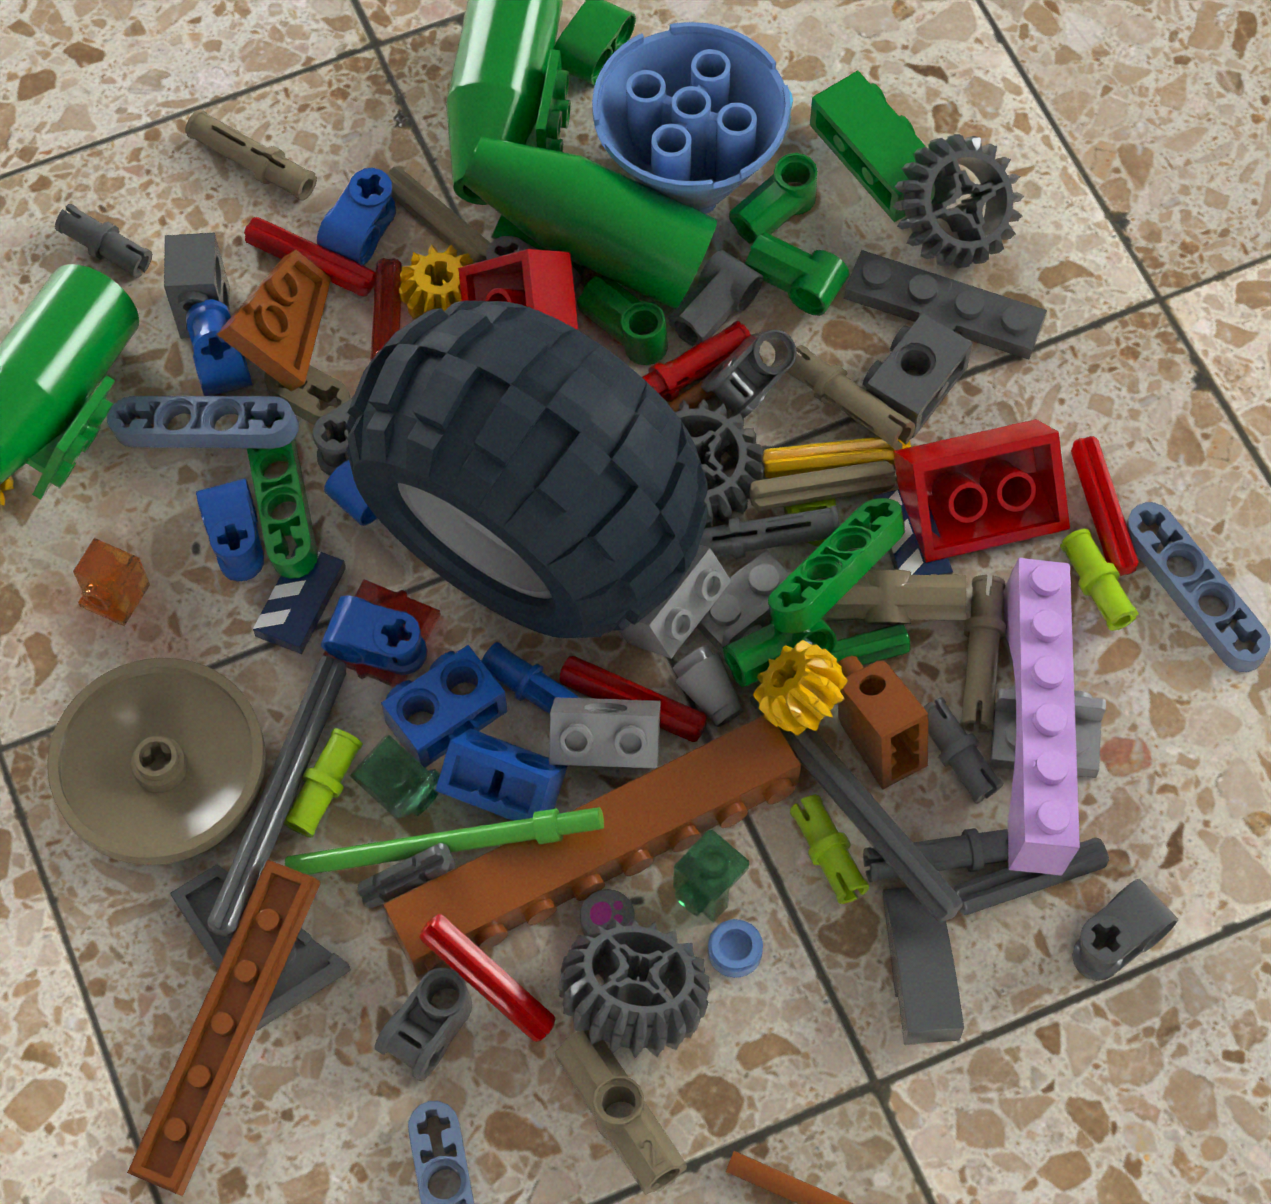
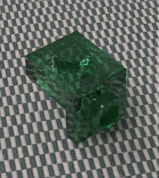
[349,735,440,819]
[673,830,749,922]

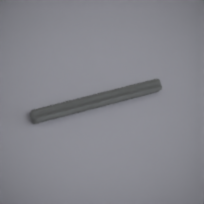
[208,656,346,939]
[750,684,963,922]

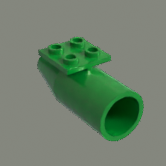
[446,0,571,205]
[461,137,717,309]
[0,264,139,500]

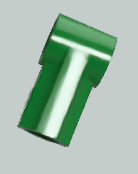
[729,153,818,244]
[745,232,850,316]
[577,275,668,365]
[722,618,837,687]

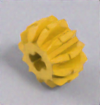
[399,244,473,320]
[753,640,848,736]

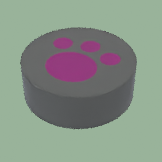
[580,889,635,936]

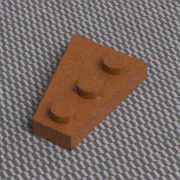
[216,250,331,392]

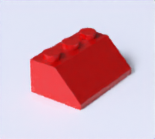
[458,249,578,330]
[893,419,1070,563]

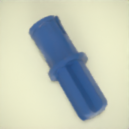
[481,642,579,714]

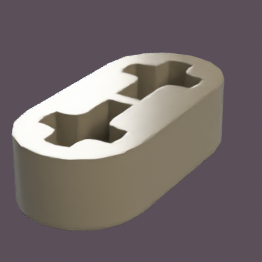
[264,365,351,430]

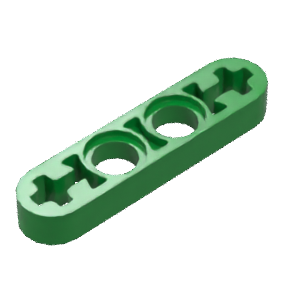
[247,416,318,579]
[768,498,905,633]

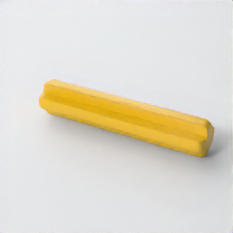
[762,437,911,478]

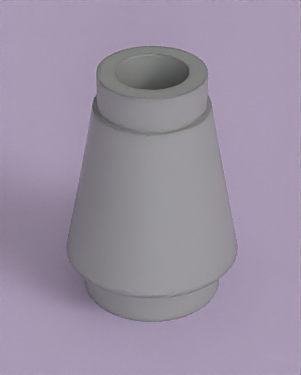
[673,646,744,727]

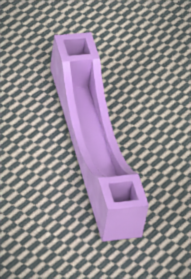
[1003,558,1080,876]

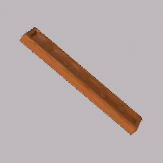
[127,859,321,1196]

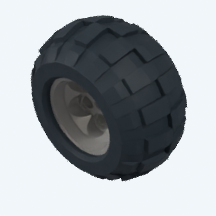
[346,300,707,639]

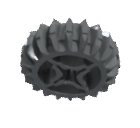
[893,134,1024,268]
[675,399,764,528]
[558,917,710,1058]

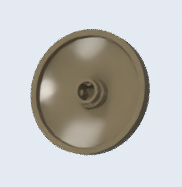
[47,658,266,865]

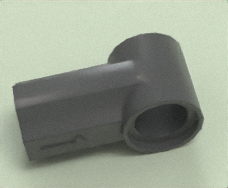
[669,250,763,347]

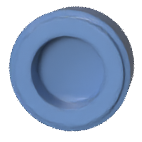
[708,919,763,978]

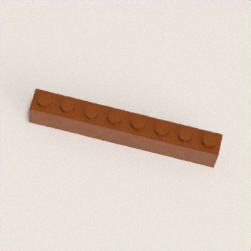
[383,715,801,977]

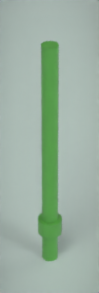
[285,807,604,875]

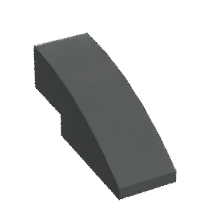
[882,887,964,1045]

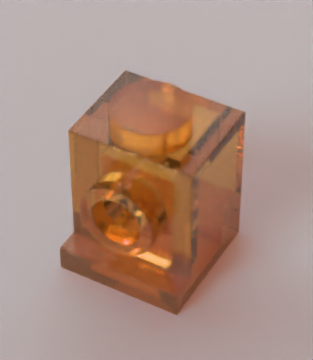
[73,538,150,627]

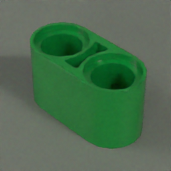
[554,0,636,86]

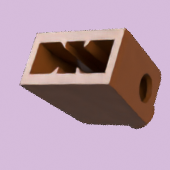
[838,656,928,790]

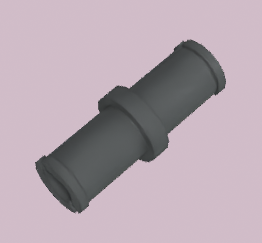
[55,204,153,278]
[924,697,1004,803]

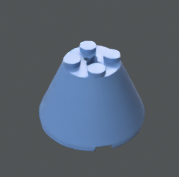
[592,22,790,214]

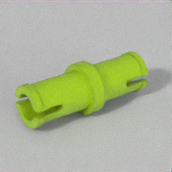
[1060,528,1139,631]
[283,728,363,838]
[790,794,870,904]

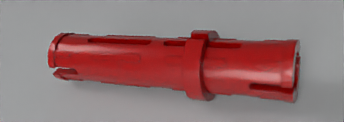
[642,321,751,402]

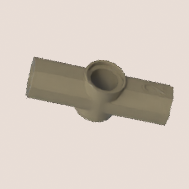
[815,570,966,625]
[554,1030,687,1195]

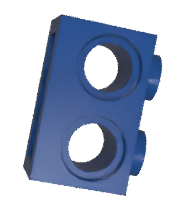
[381,645,508,770]
[435,728,568,821]

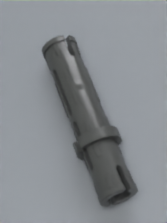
[700,506,840,559]
[863,828,1008,883]

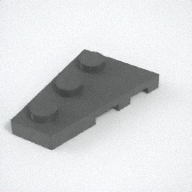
[170,864,351,1031]

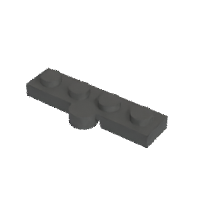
[844,250,1047,360]

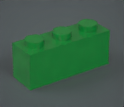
[810,70,935,223]

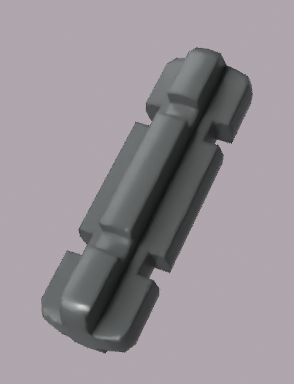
[357,843,455,908]

